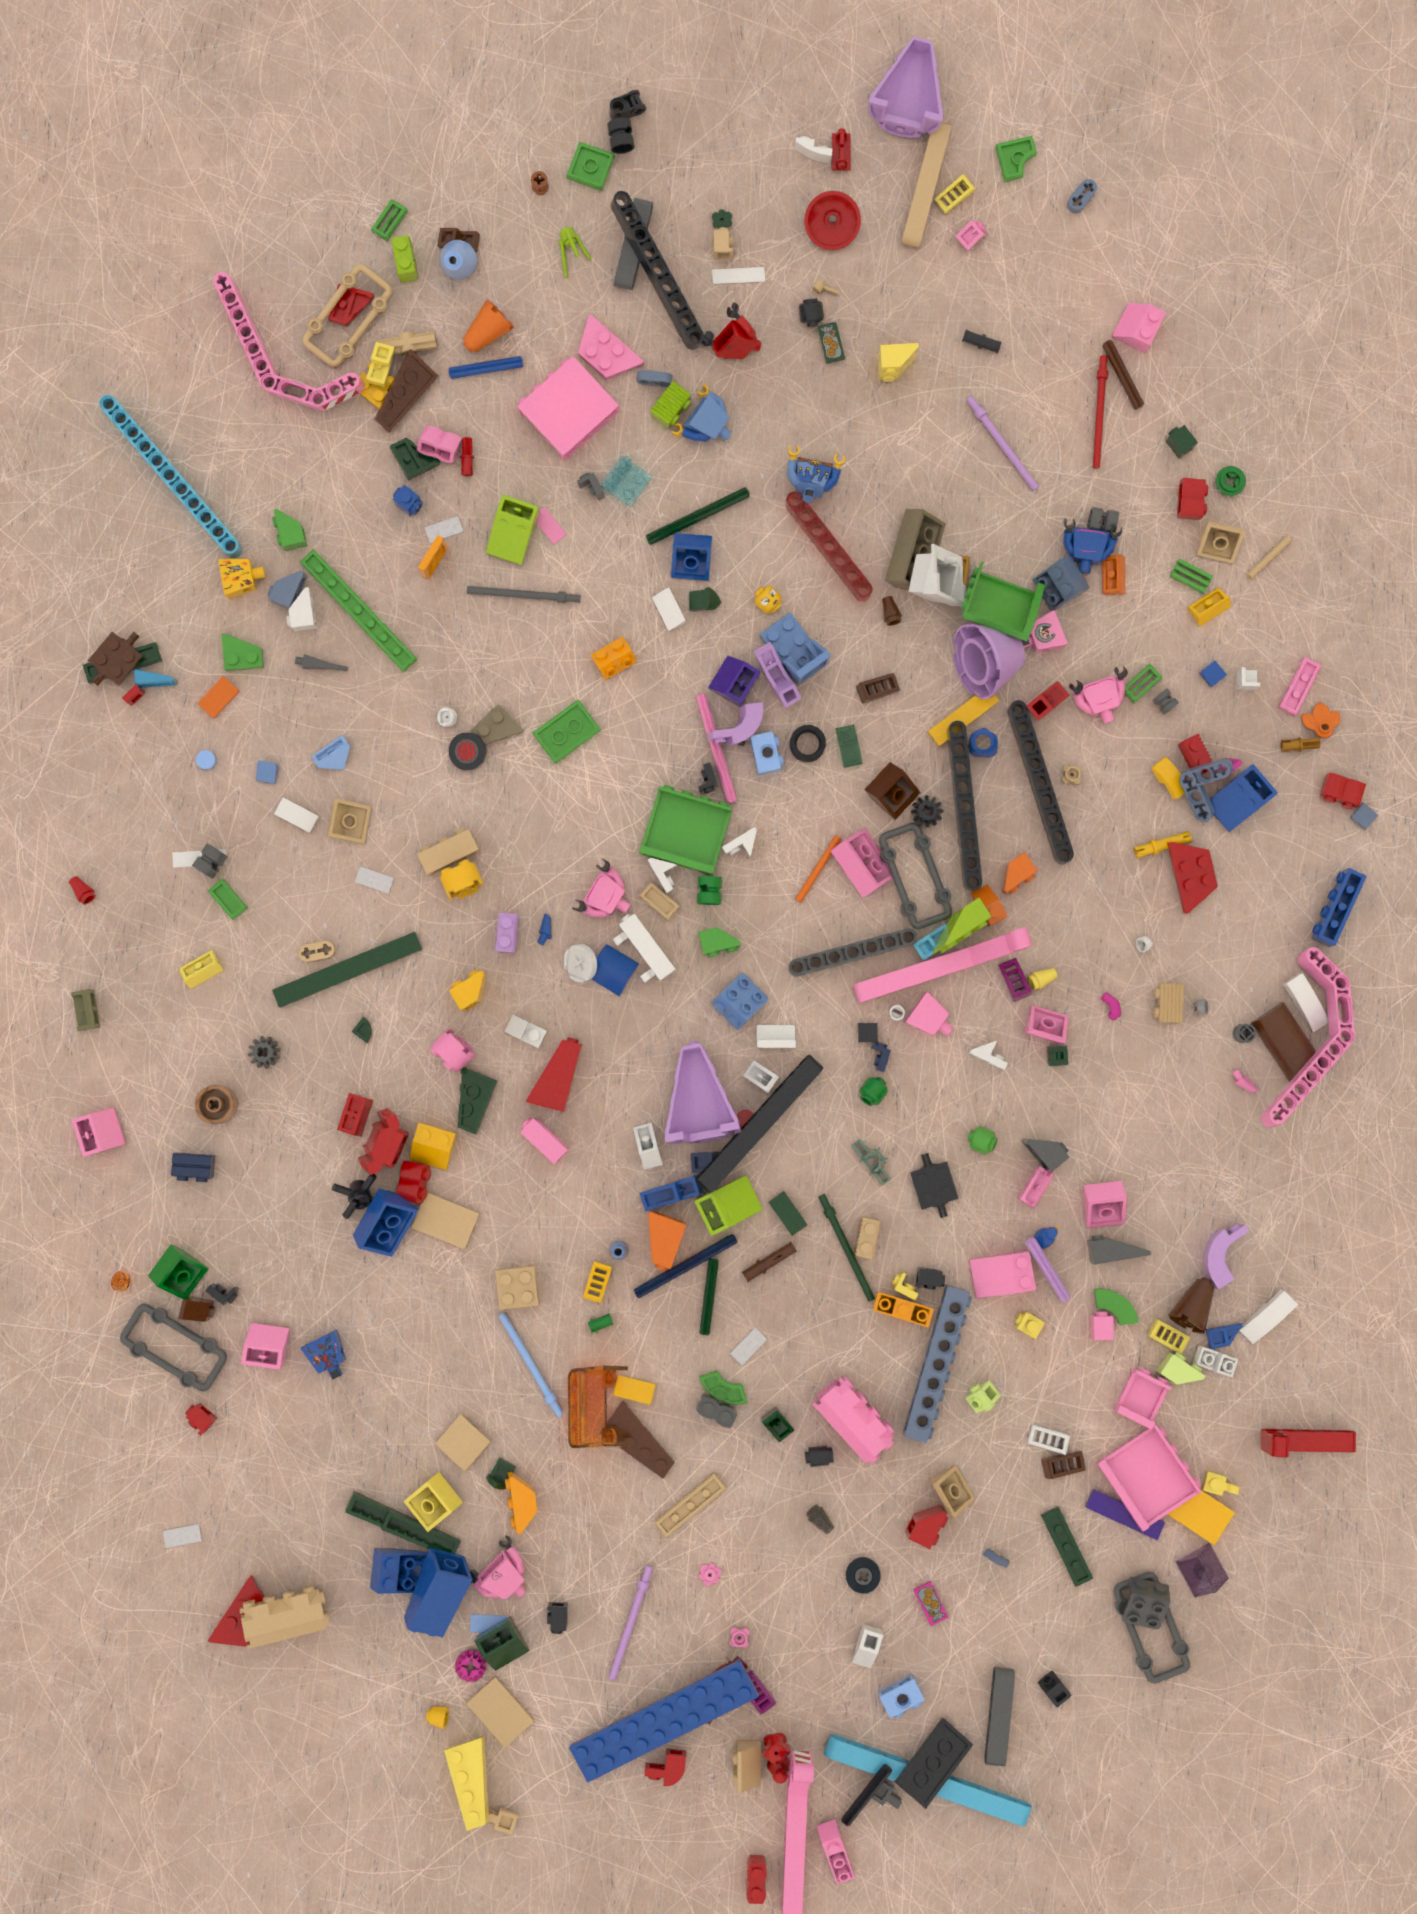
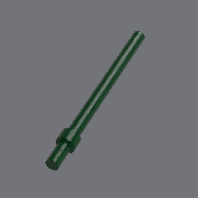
[818,1193,875,1302]

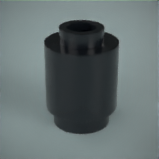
[805,1445,834,1467]

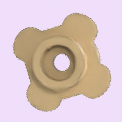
[1062,765,1082,785]

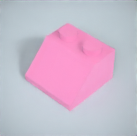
[1112,303,1166,353]
[1083,1181,1127,1228]

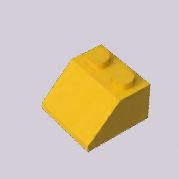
[410,1122,458,1170]

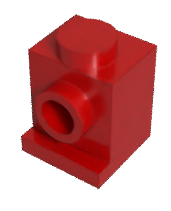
[185,1403,217,1436]

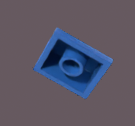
[671,533,712,581]

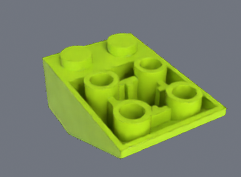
[486,495,540,566]
[932,898,992,954]
[694,1175,763,1236]

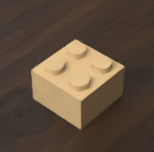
[495,1265,540,1310]

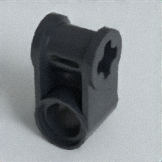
[610,90,647,119]

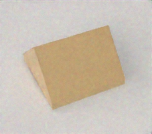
[1196,521,1246,564]
[930,1465,975,1519]

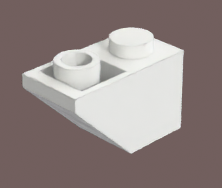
[852,1624,883,1668]

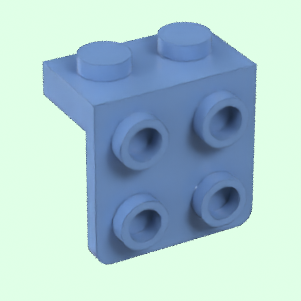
[711,973,768,1030]

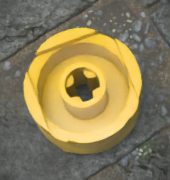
[440,859,484,901]

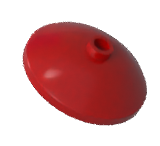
[804,191,861,250]

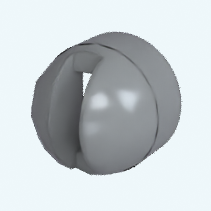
[1193,999,1208,1015]

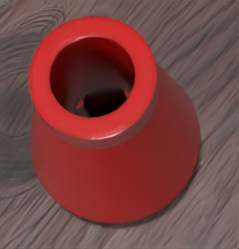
[68,876,96,905]

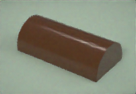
[1251,1002,1322,1082]

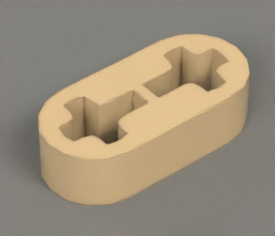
[298,941,336,962]

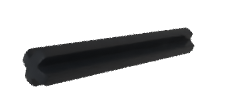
[841,1764,892,1826]

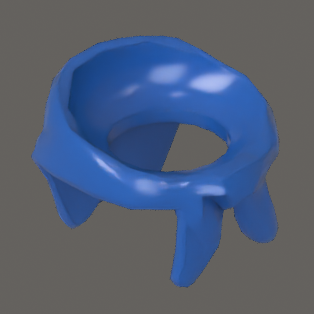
[968,728,998,758]

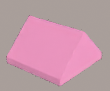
[1024,1005,1069,1044]

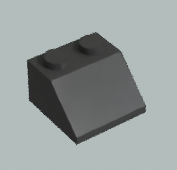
[1022,1139,1070,1172]

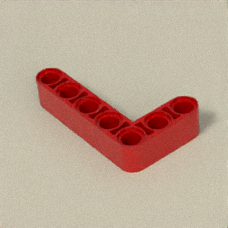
[1261,1429,1356,1458]

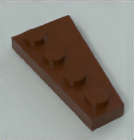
[374,349,438,433]
[600,1400,674,1478]

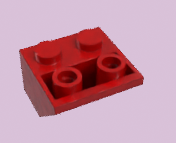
[905,1505,948,1550]

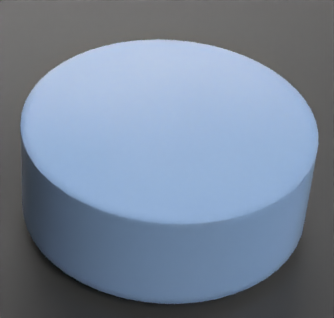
[196,750,216,770]

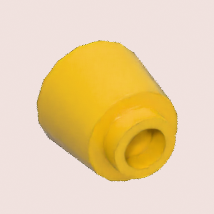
[426,1706,450,1730]

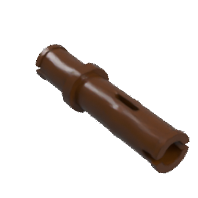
[742,1241,797,1282]

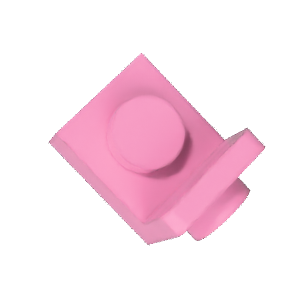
[955,220,988,251]

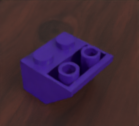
[708,656,761,707]

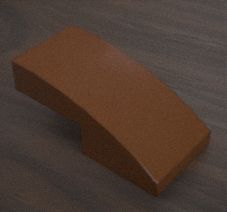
[437,228,480,252]

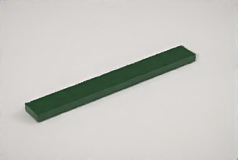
[272,932,423,1008]

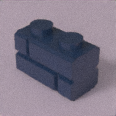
[171,1153,215,1182]

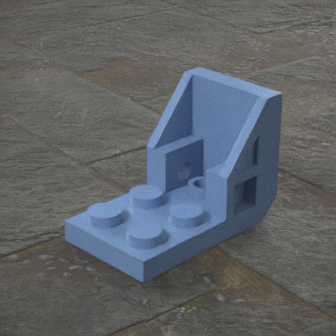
[760,612,831,685]

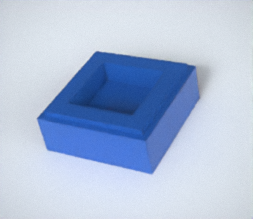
[1199,661,1227,687]

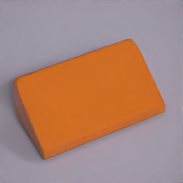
[1102,554,1125,595]
[197,676,240,719]

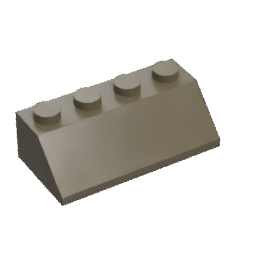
[885,509,946,591]

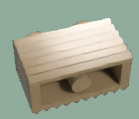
[1153,983,1184,1023]
[854,1216,881,1259]

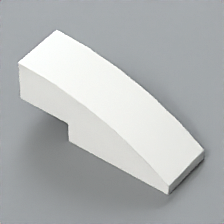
[1283,973,1328,1033]
[1239,1289,1298,1344]

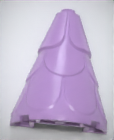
[868,36,943,138]
[665,1041,741,1144]

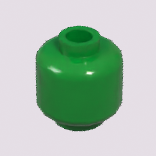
[859,1077,888,1106]

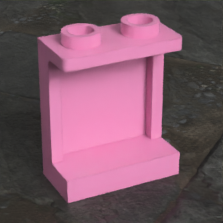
[1113,1367,1172,1430]

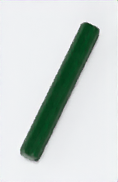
[699,1258,719,1336]

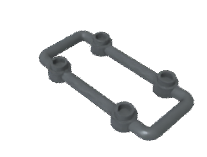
[879,823,952,929]
[120,1304,227,1391]
[1114,1572,1190,1684]

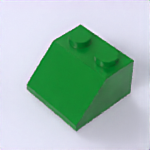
[148,1244,208,1299]

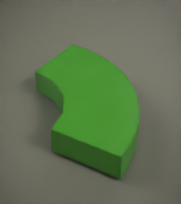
[1094,1289,1139,1325]
[699,1370,748,1405]

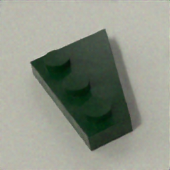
[458,1067,498,1135]

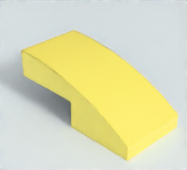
[366,342,395,387]

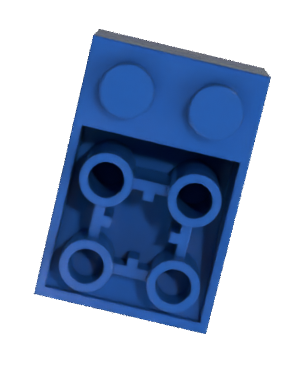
[1210,764,1278,832]
[370,1548,428,1594]

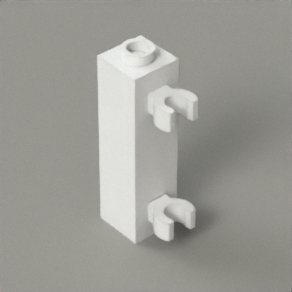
[613,914,676,983]

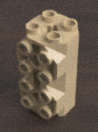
[240,1585,329,1649]

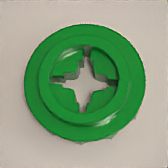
[1215,466,1246,497]

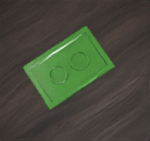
[533,700,601,764]

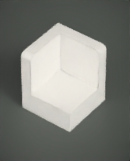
[1236,667,1260,691]

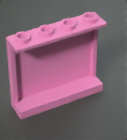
[517,356,620,461]
[1096,1425,1202,1532]

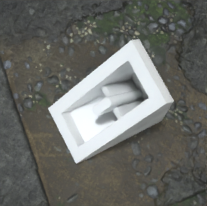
[743,1061,779,1093]

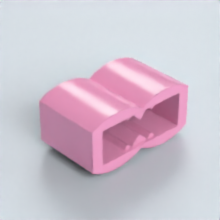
[417,426,462,463]

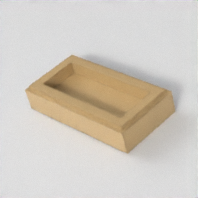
[639,882,680,921]

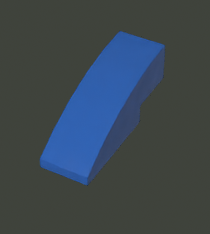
[640,1174,705,1211]

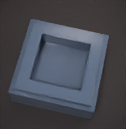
[1350,803,1378,830]

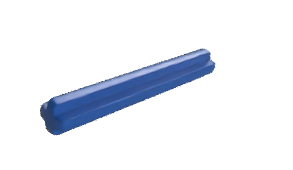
[449,356,523,379]

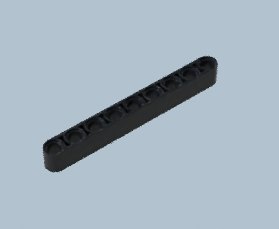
[610,191,704,350]
[1007,700,1074,865]
[947,721,982,891]
[695,1054,824,1194]

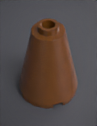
[1168,1277,1215,1334]

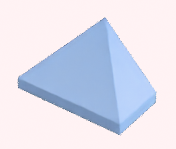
[311,735,350,770]

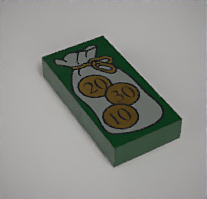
[818,322,845,364]

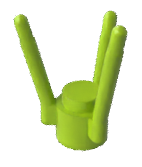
[558,227,591,278]

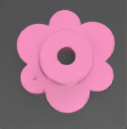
[699,1563,721,1586]

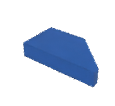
[1206,1323,1242,1349]

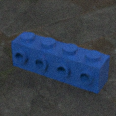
[1312,868,1367,947]

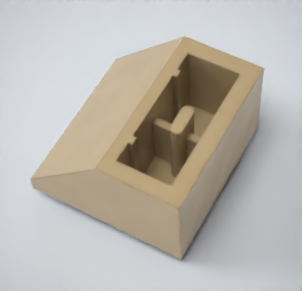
[733,1740,761,1792]

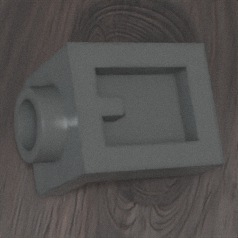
[577,472,605,501]

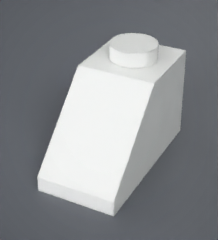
[286,587,317,632]
[633,1123,663,1170]

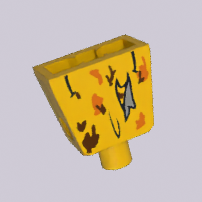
[218,559,266,599]

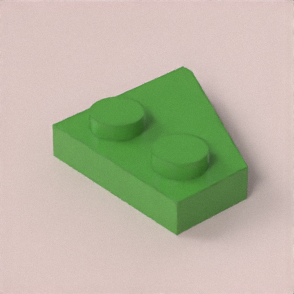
[222,634,264,671]

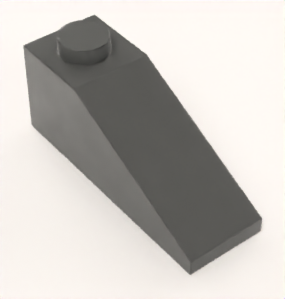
[1087,1235,1151,1265]

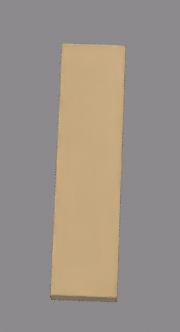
[654,1472,727,1538]

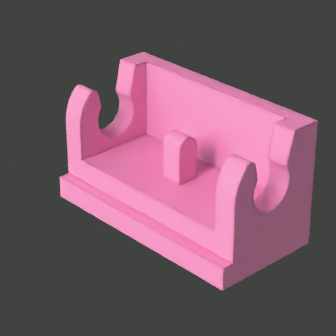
[1017,1166,1054,1209]

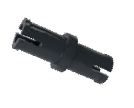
[962,330,1002,354]

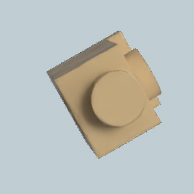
[713,227,733,259]

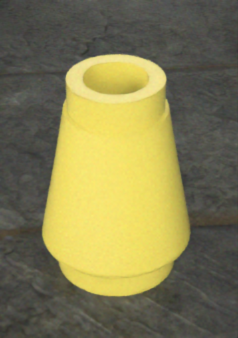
[1027,968,1058,990]

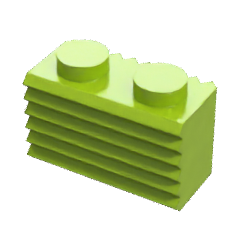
[391,235,419,283]
[650,381,692,428]

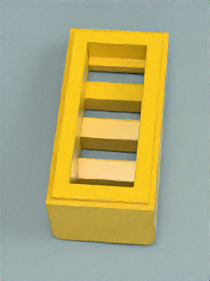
[583,1260,613,1303]

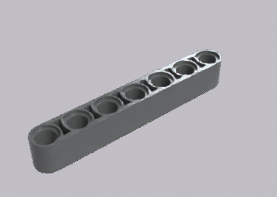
[788,928,917,977]

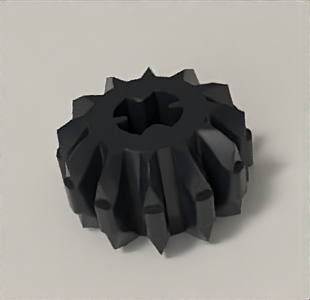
[911,795,944,828]

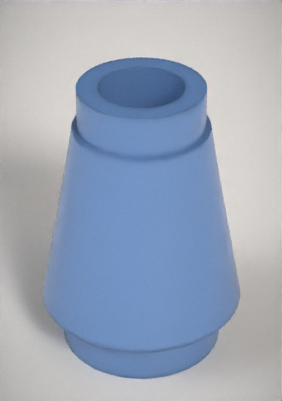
[609,1241,629,1260]

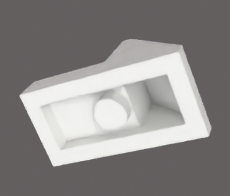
[722,827,757,858]
[648,858,677,894]
[504,1015,547,1048]
[968,1041,1008,1070]

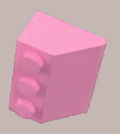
[831,828,893,898]

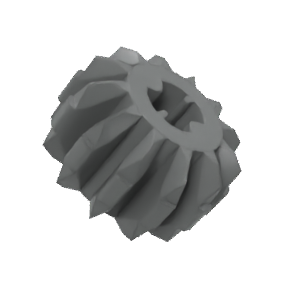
[248,1036,281,1069]

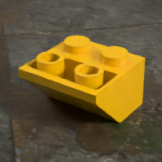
[449,970,487,1012]

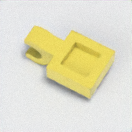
[1202,1471,1240,1496]

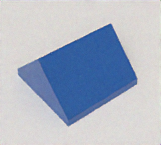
[591,944,639,996]

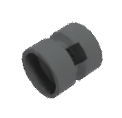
[1087,507,1119,535]
[192,843,228,879]

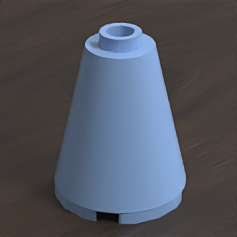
[439,240,477,279]

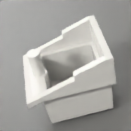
[908,544,966,607]

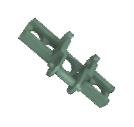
[852,1139,891,1185]

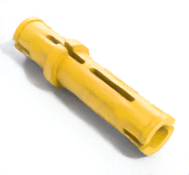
[1133,831,1192,859]

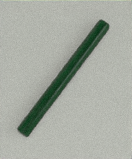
[646,487,750,545]

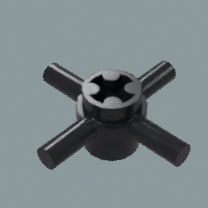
[332,1174,377,1219]

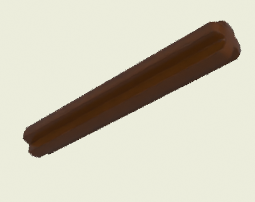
[1102,340,1144,410]

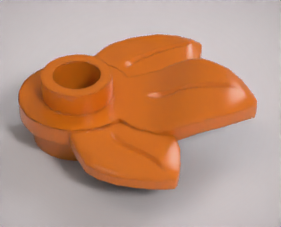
[1301,702,1340,739]

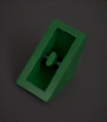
[761,1406,795,1442]

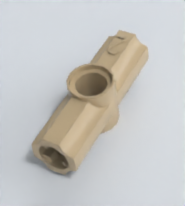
[378,331,437,356]

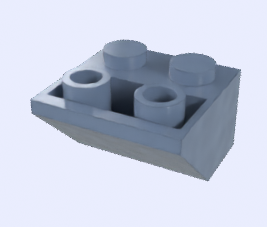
[1032,556,1090,611]

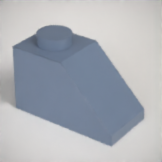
[268,571,307,610]

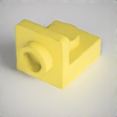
[892,1271,918,1300]
[1014,1310,1045,1339]

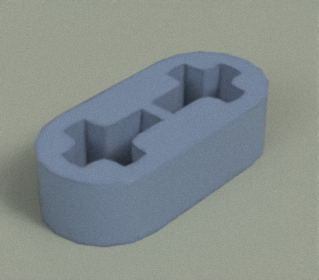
[1067,179,1097,213]
[636,370,673,387]

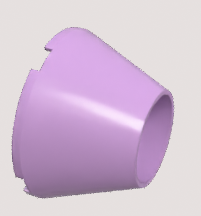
[953,623,1025,699]

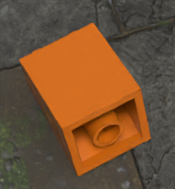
[648,1210,687,1271]

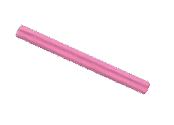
[696,694,737,804]

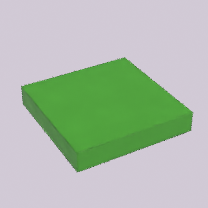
[567,142,615,191]

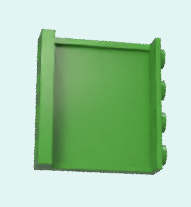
[961,561,1045,641]
[639,785,732,876]

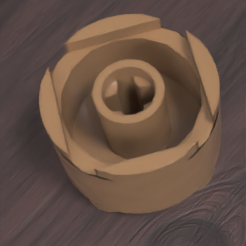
[195,1085,239,1124]

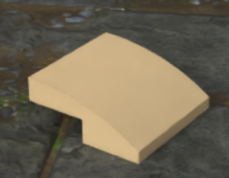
[435,1414,492,1471]

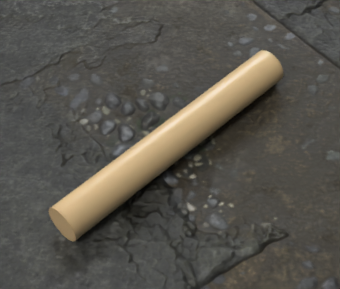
[1246,535,1292,579]

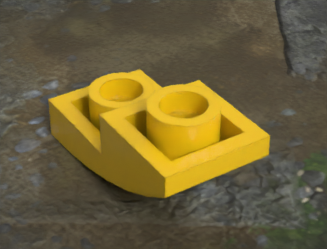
[1151,757,1185,799]

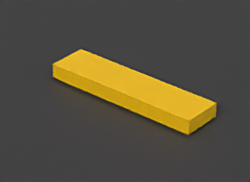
[928,695,1000,747]

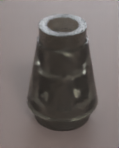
[806,1505,834,1534]

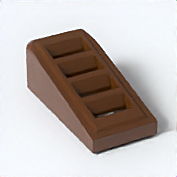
[856,673,900,704]
[1041,1451,1086,1479]

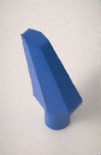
[537,914,552,945]

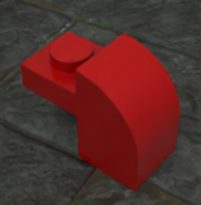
[1027,681,1070,721]
[644,1748,686,1786]

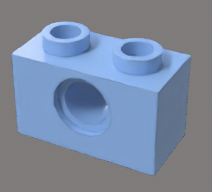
[750,731,784,776]
[878,1674,925,1718]

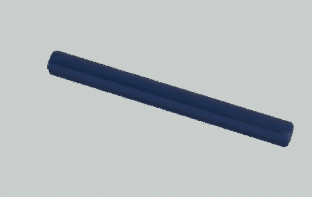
[634,1234,737,1298]

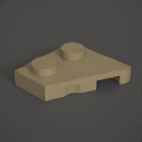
[471,705,524,745]

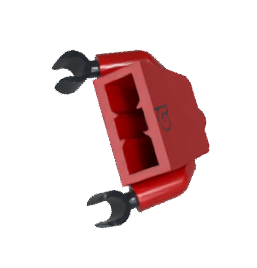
[702,302,761,359]

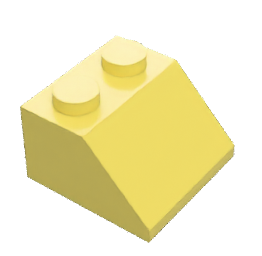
[877,343,919,382]
[403,1472,463,1532]

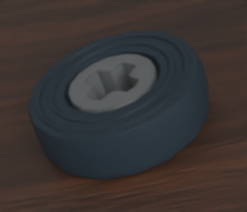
[846,1557,881,1594]

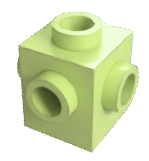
[965,1380,1001,1414]

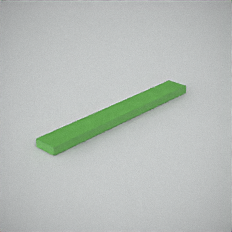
[300,549,417,672]

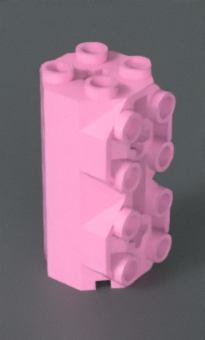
[812,1376,894,1464]

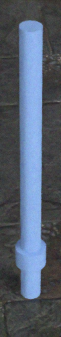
[498,1312,563,1417]

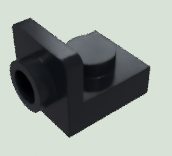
[698,762,718,794]
[205,1283,239,1305]
[1038,1671,1072,1708]

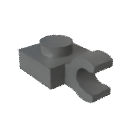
[872,1781,902,1809]

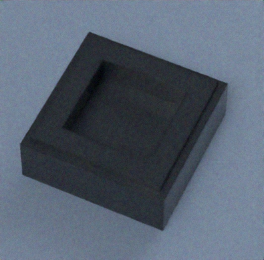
[858,1023,878,1042]

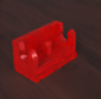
[337,1093,374,1137]

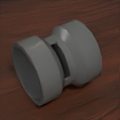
[1152,688,1179,715]
[1232,1024,1256,1043]

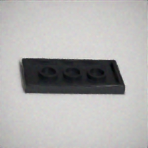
[894,1718,973,1809]

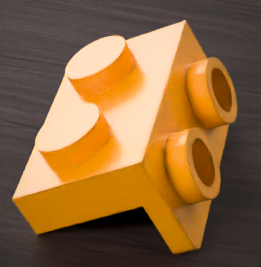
[590,636,637,680]

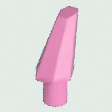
[1232,1069,1259,1093]

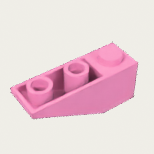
[817,1819,855,1884]

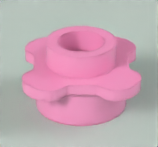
[729,1627,749,1648]

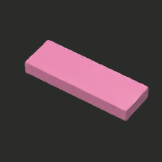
[1278,657,1321,716]

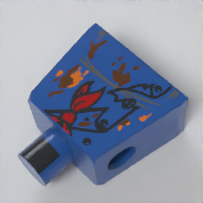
[301,1329,346,1380]

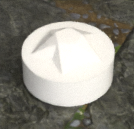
[437,707,457,727]

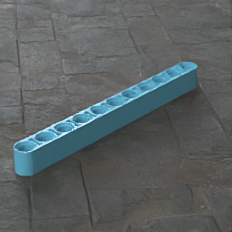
[99,395,242,558]
[824,1734,1032,1826]

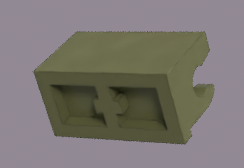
[71,989,100,1031]

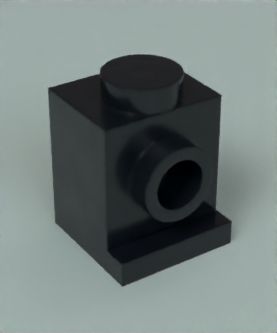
[915,1267,945,1290]
[547,1602,568,1634]

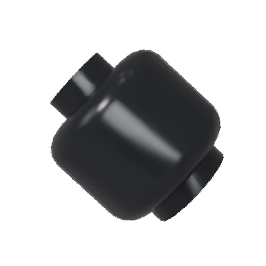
[799,298,824,327]

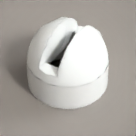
[1136,936,1153,952]
[889,1004,905,1020]

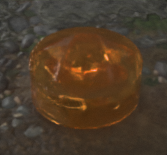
[111,1271,130,1292]

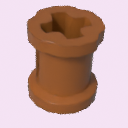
[531,171,549,195]

